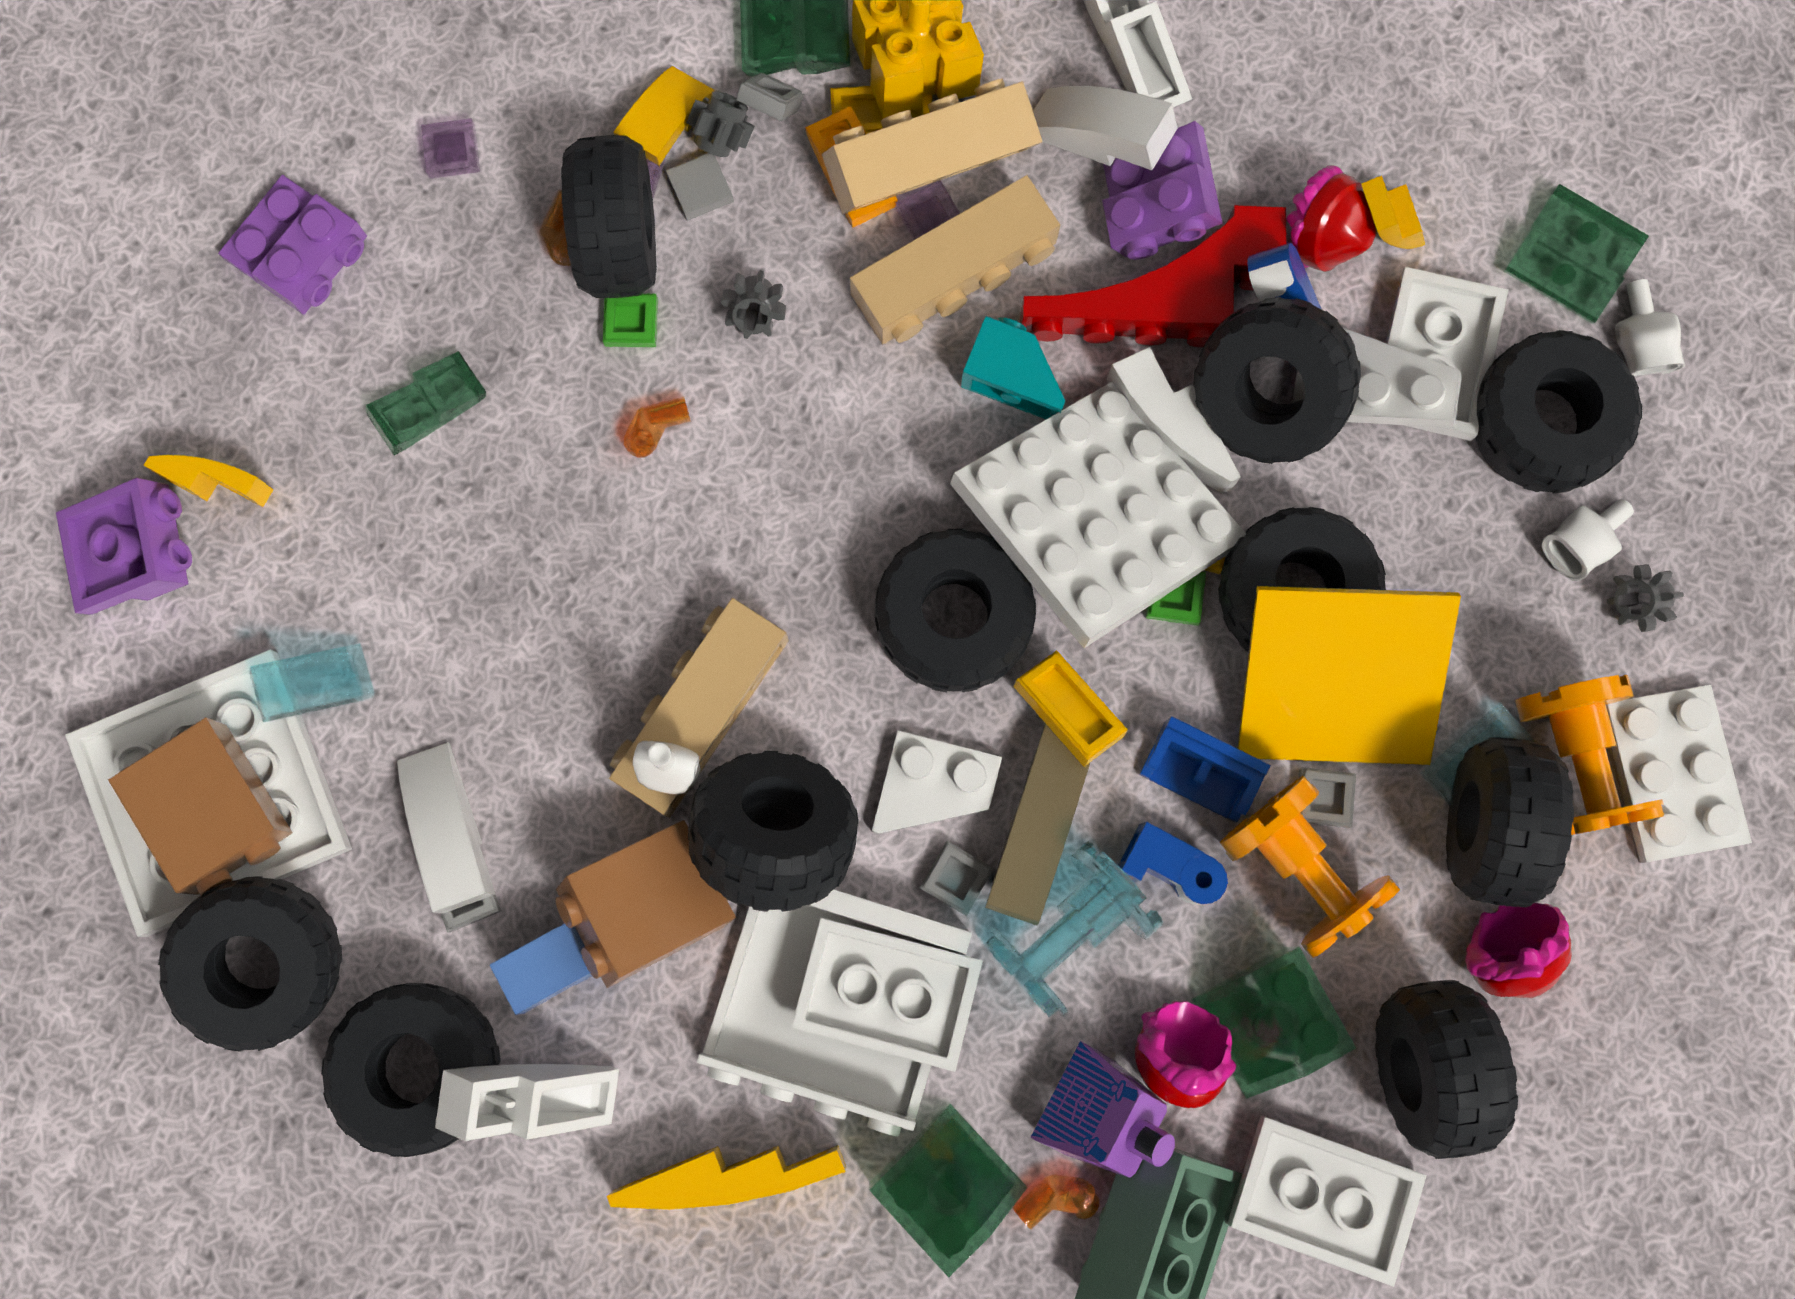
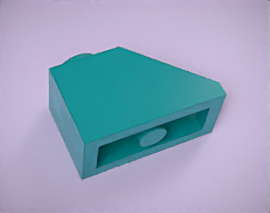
[961,316,1065,420]

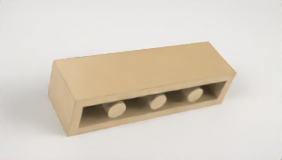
[822,78,1043,215]
[850,175,1060,345]
[609,598,789,819]

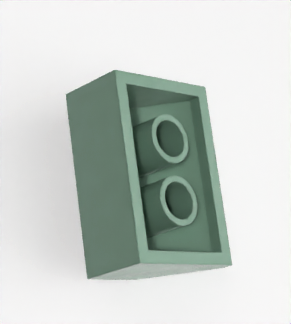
[1075,1148,1242,1299]

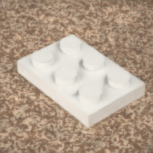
[1385,267,1508,441]
[1606,685,1752,863]
[791,918,983,1072]
[1227,1115,1427,1287]

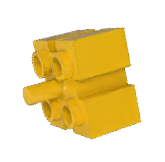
[852,0,984,118]

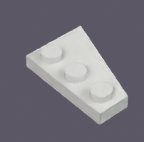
[1292,328,1462,428]

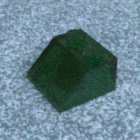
[1191,946,1356,1099]
[869,1104,1028,1278]

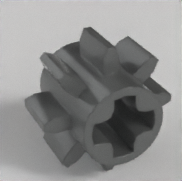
[687,91,755,157]
[721,270,786,339]
[1607,564,1684,632]

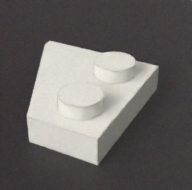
[872,731,1002,834]

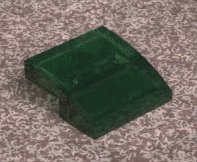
[740,0,850,76]
[1504,184,1649,324]

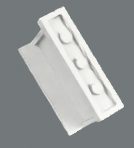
[697,890,972,1137]

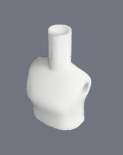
[1615,279,1685,376]
[1542,499,1634,581]
[633,741,701,794]

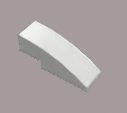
[1083,0,1192,108]
[1033,86,1178,170]
[1106,347,1241,494]
[397,742,495,914]
[435,1064,619,1141]

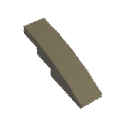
[985,723,1090,926]

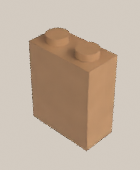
[108,717,293,896]
[555,820,736,988]

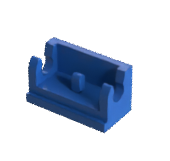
[1139,716,1271,823]

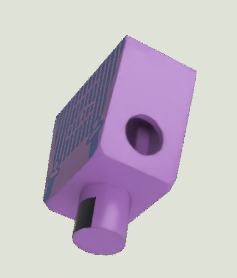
[1031,1041,1175,1178]

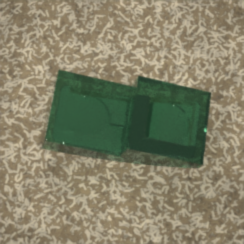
[366,351,486,455]

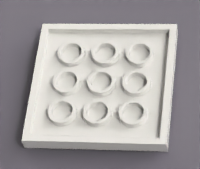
[950,382,1246,648]
[65,649,352,937]

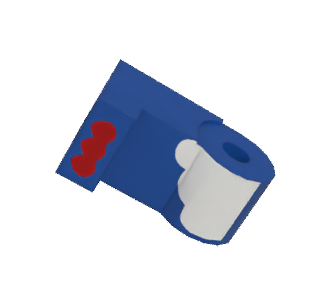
[1247,243,1322,309]
[1115,822,1228,905]

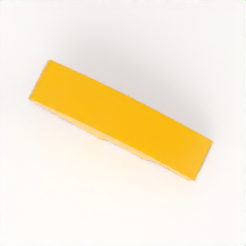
[607,1145,846,1210]

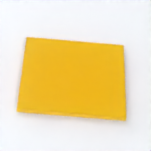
[1237,586,1461,765]

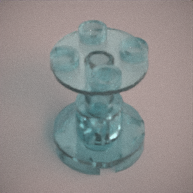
[986,841,1163,1017]

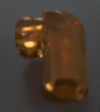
[539,189,571,266]
[624,396,691,458]
[1012,1174,1100,1230]

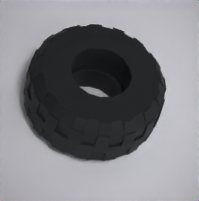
[561,135,657,298]
[1193,297,1361,464]
[1475,330,1642,494]
[1218,507,1386,653]
[875,529,1036,693]
[1446,737,1574,907]
[688,751,859,912]
[158,876,342,1052]
[1375,980,1518,1159]
[321,983,501,1157]

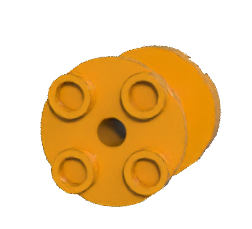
[1515,675,1664,835]
[1219,776,1400,958]

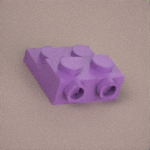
[1102,121,1223,260]
[218,175,367,315]
[56,478,192,615]

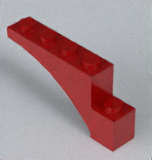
[1020,205,1286,348]

